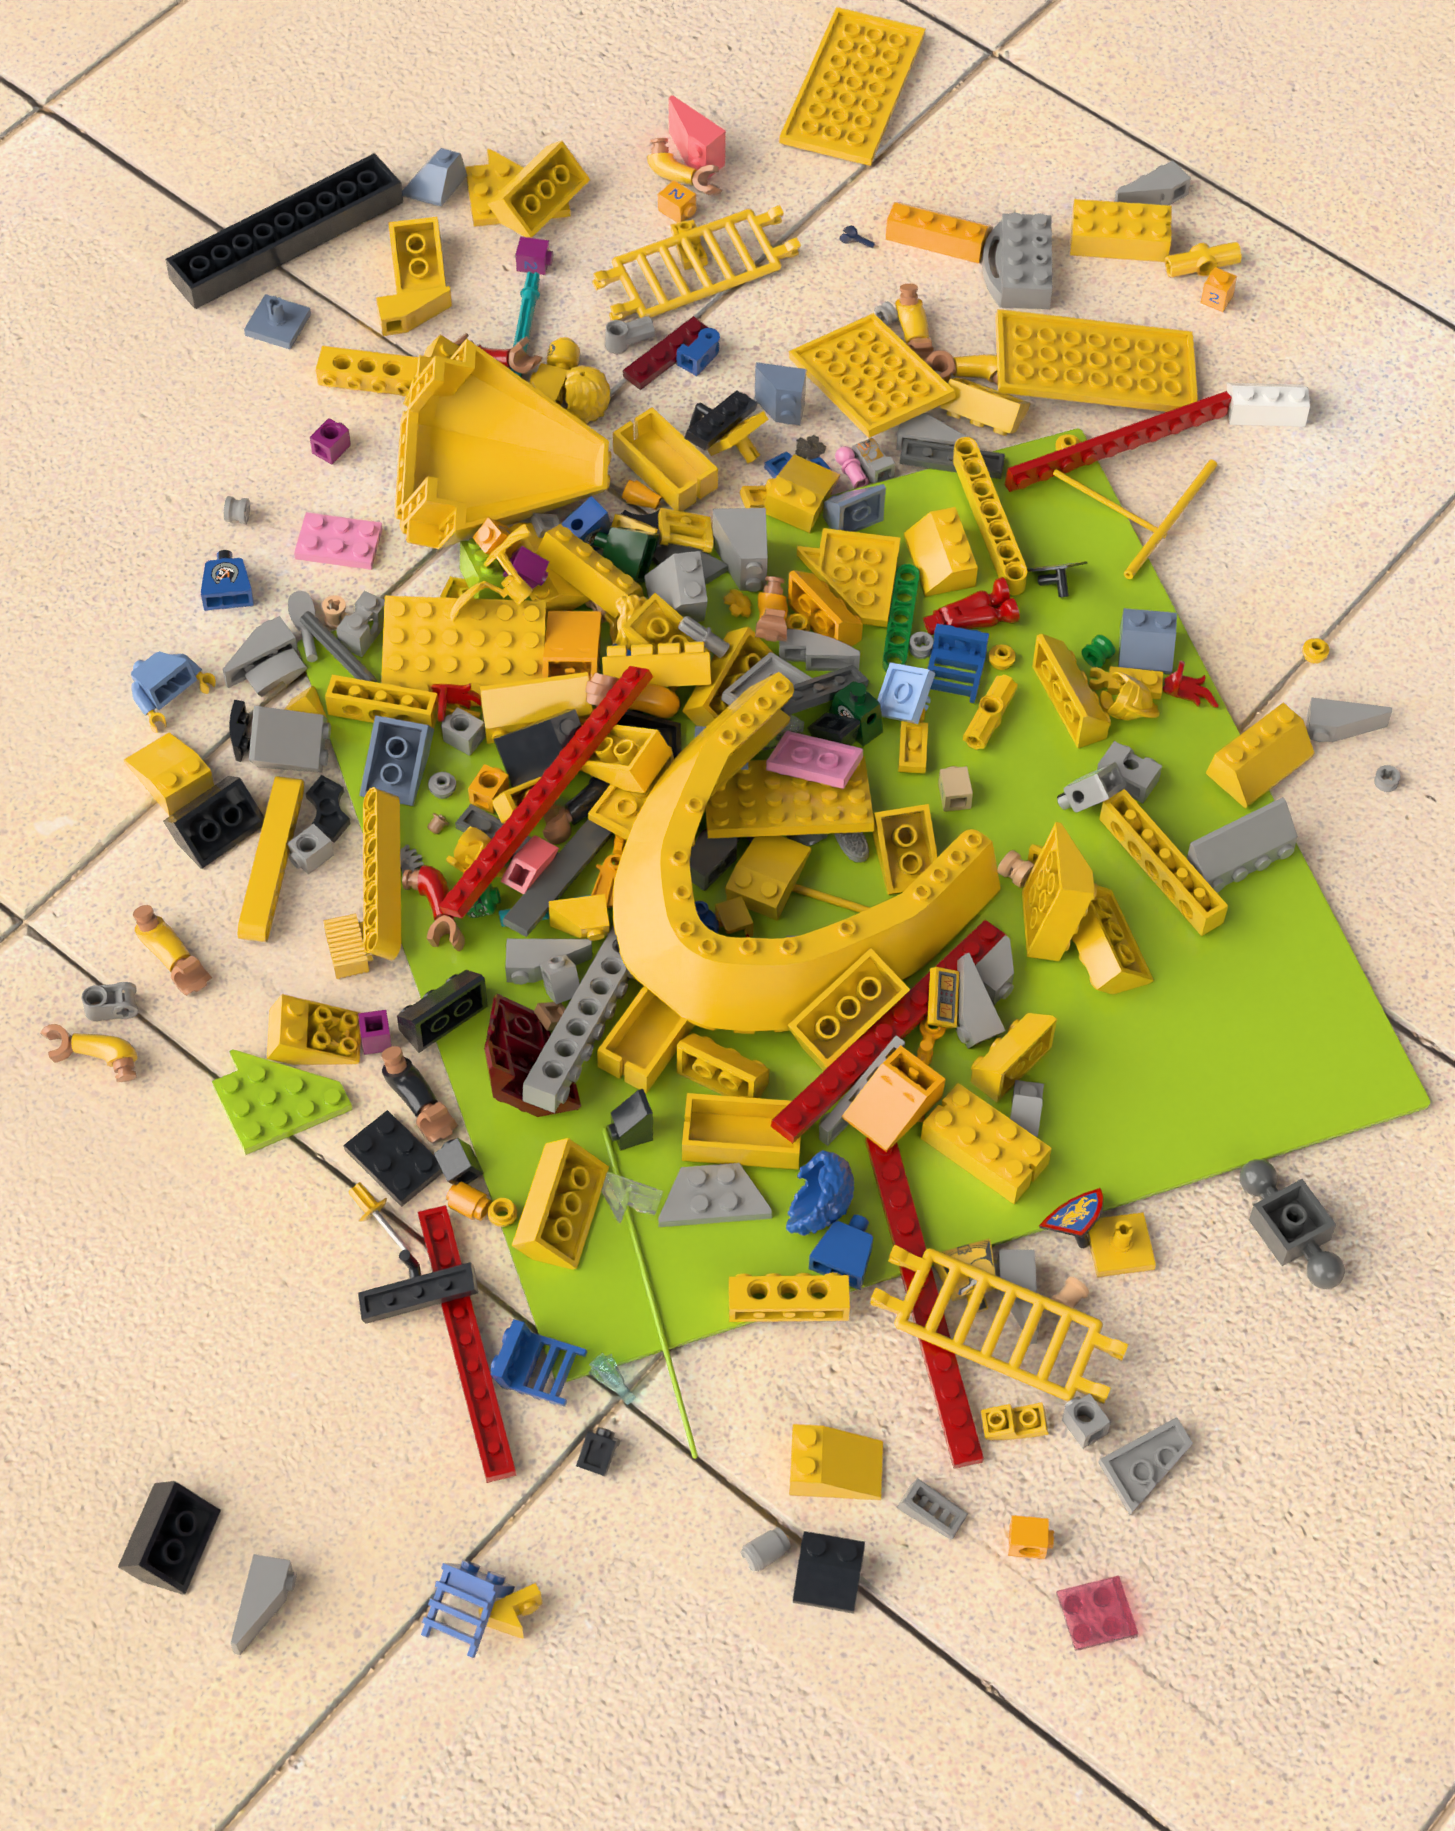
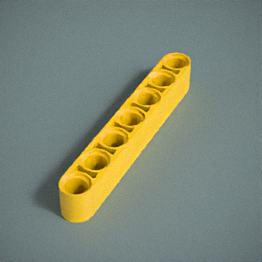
[953,437,1028,596]
[237,776,304,942]
[363,787,401,961]

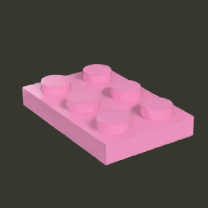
[294,512,383,570]
[767,731,863,789]

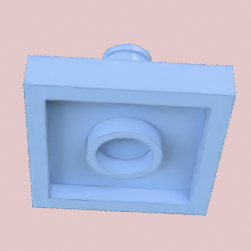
[877,663,935,724]

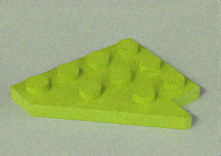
[212,1049,353,1155]

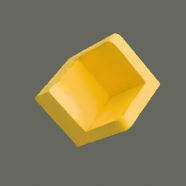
[715,896,753,937]

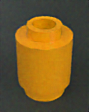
[446,1182,492,1221]

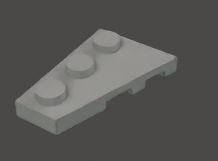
[1098,1417,1193,1515]

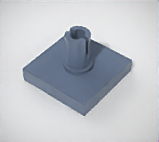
[244,294,311,350]

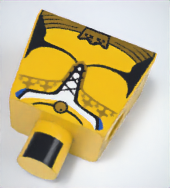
[933,1239,995,1313]

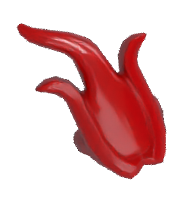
[1162,661,1219,708]
[431,683,482,722]

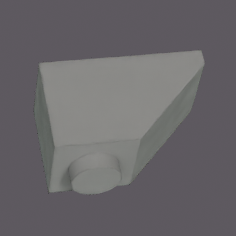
[976,935,1014,1005]

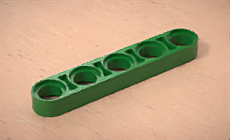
[882,564,920,672]

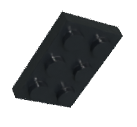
[343,1110,443,1207]

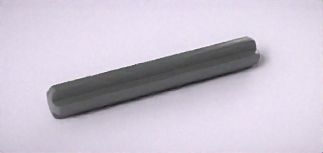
[300,611,377,682]

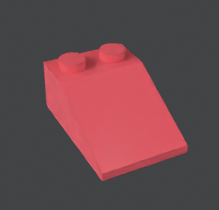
[669,95,726,179]

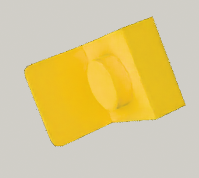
[478,1583,542,1639]

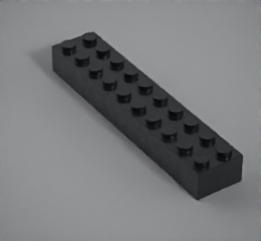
[166,153,403,309]

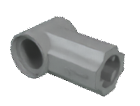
[605,316,655,354]

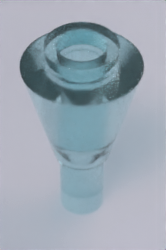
[589,1353,636,1405]

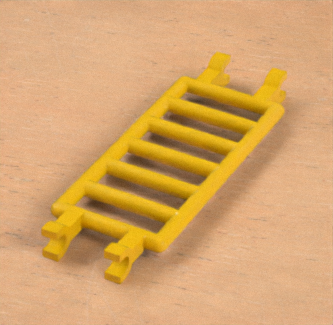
[592,205,801,321]
[870,1245,1129,1404]

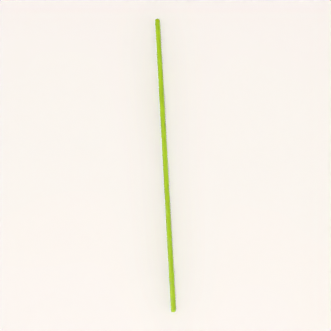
[602,1127,698,1459]

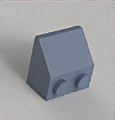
[755,362,807,425]
[1118,608,1177,675]

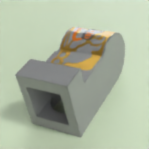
[852,438,895,484]

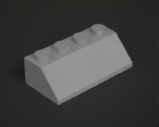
[1187,797,1298,893]

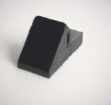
[807,712,860,746]

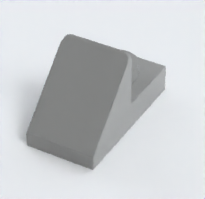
[1010,1080,1044,1137]

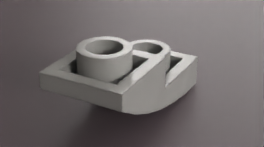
[245,648,308,697]

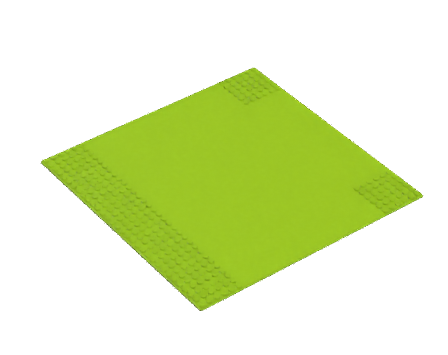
[297,428,1430,1382]

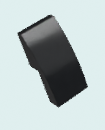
[229,699,251,762]

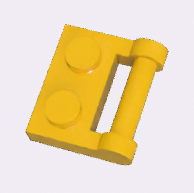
[658,508,713,553]

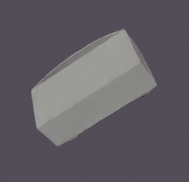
[982,212,1052,309]

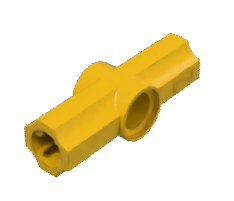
[1164,242,1242,277]
[963,674,1018,750]

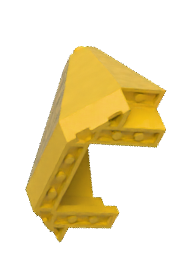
[395,338,612,550]

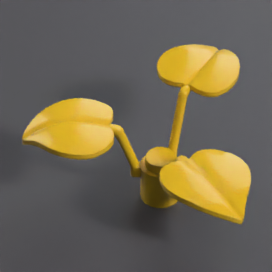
[450,524,533,623]

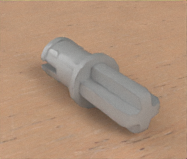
[678,616,730,658]

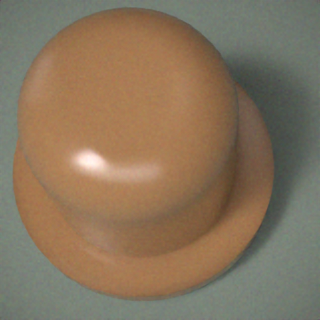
[428,813,449,834]

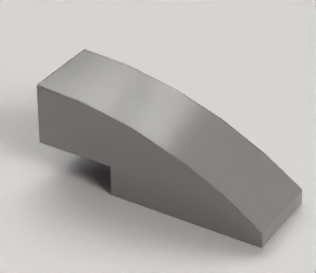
[779,629,860,671]

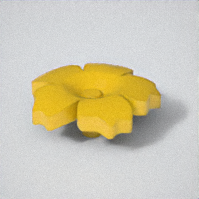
[723,589,752,618]

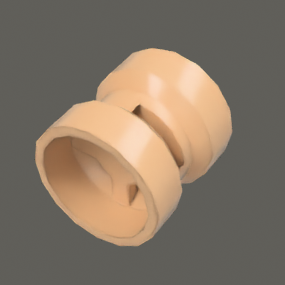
[998,850,1034,888]

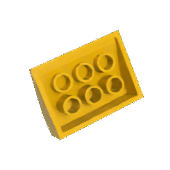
[1022,822,1097,961]

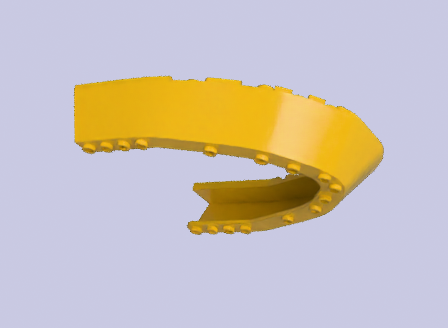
[613,672,1001,1034]

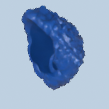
[786,1150,854,1236]

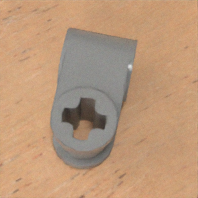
[82,982,138,1022]

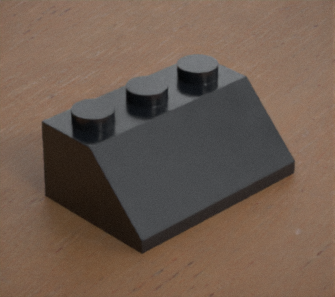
[163,776,265,869]
[397,970,488,1053]
[118,1481,221,1594]

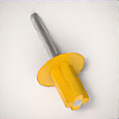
[348,1182,409,1250]

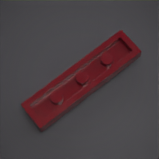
[623,316,709,390]

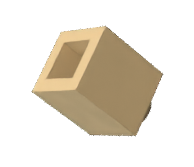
[938,766,973,812]

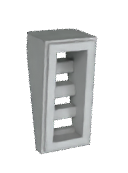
[897,1478,968,1540]

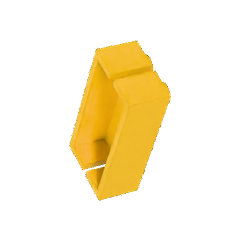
[1070,199,1172,262]
[613,407,718,511]
[597,986,695,1094]
[921,1083,1052,1204]
[682,1093,801,1170]

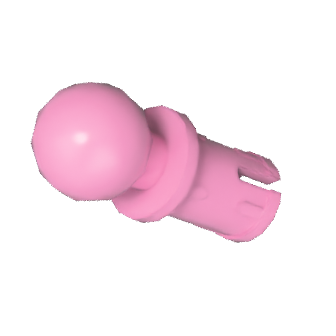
[835,446,869,489]

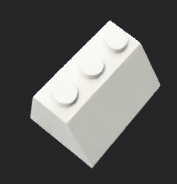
[1227,383,1310,427]

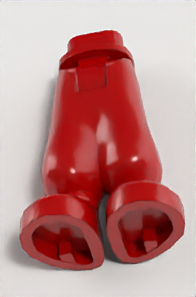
[923,577,1020,636]

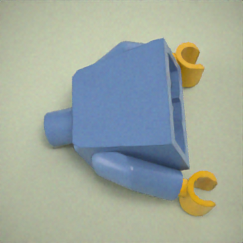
[131,651,216,733]

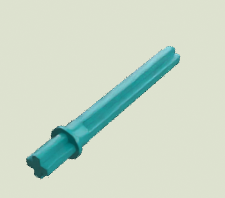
[509,272,540,378]

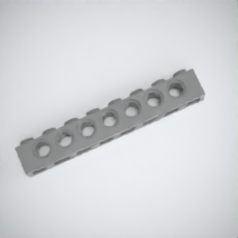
[523,925,635,1113]

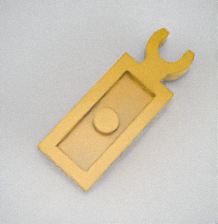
[1089,666,1163,700]
[898,708,928,773]

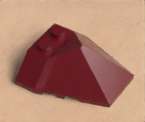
[484,994,581,1117]

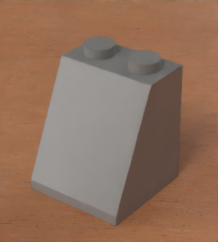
[713,508,767,592]
[645,551,708,622]
[249,706,331,773]

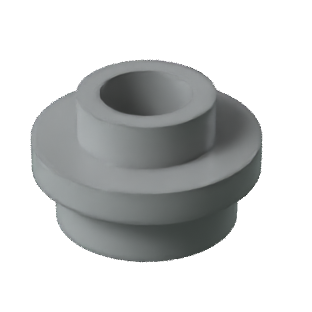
[428,772,456,799]

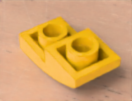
[670,220,708,270]
[981,1402,1049,1440]

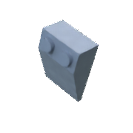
[359,715,434,806]

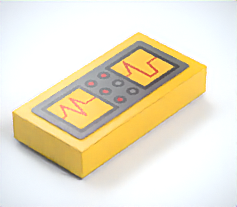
[928,967,959,1029]

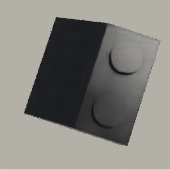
[792,1531,865,1614]

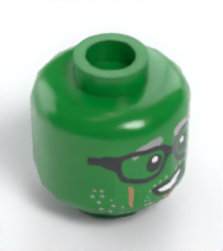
[466,883,501,918]

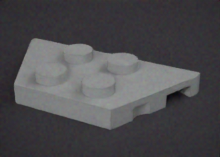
[658,1163,772,1227]

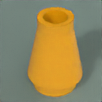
[622,479,662,510]

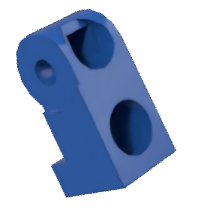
[677,328,720,376]

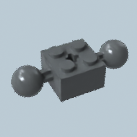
[1240,1159,1345,1289]

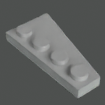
[819,1036,905,1146]

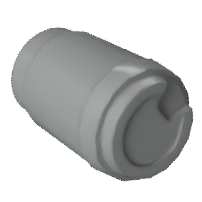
[741,1527,791,1572]

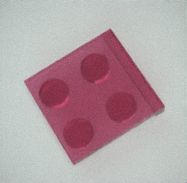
[1056,1576,1138,1651]

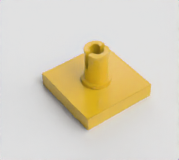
[707,411,769,464]
[1087,1212,1156,1277]

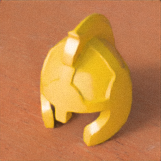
[1100,672,1160,720]
[446,826,507,878]

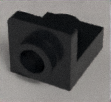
[576,1427,621,1476]

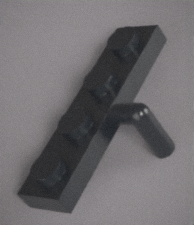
[684,390,758,451]
[358,1250,478,1324]

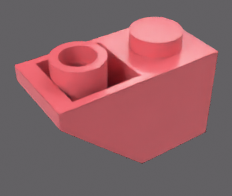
[501,835,559,894]

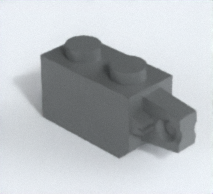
[690,829,741,891]

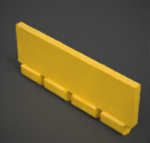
[602,641,712,687]

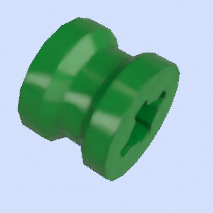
[1081,635,1115,668]

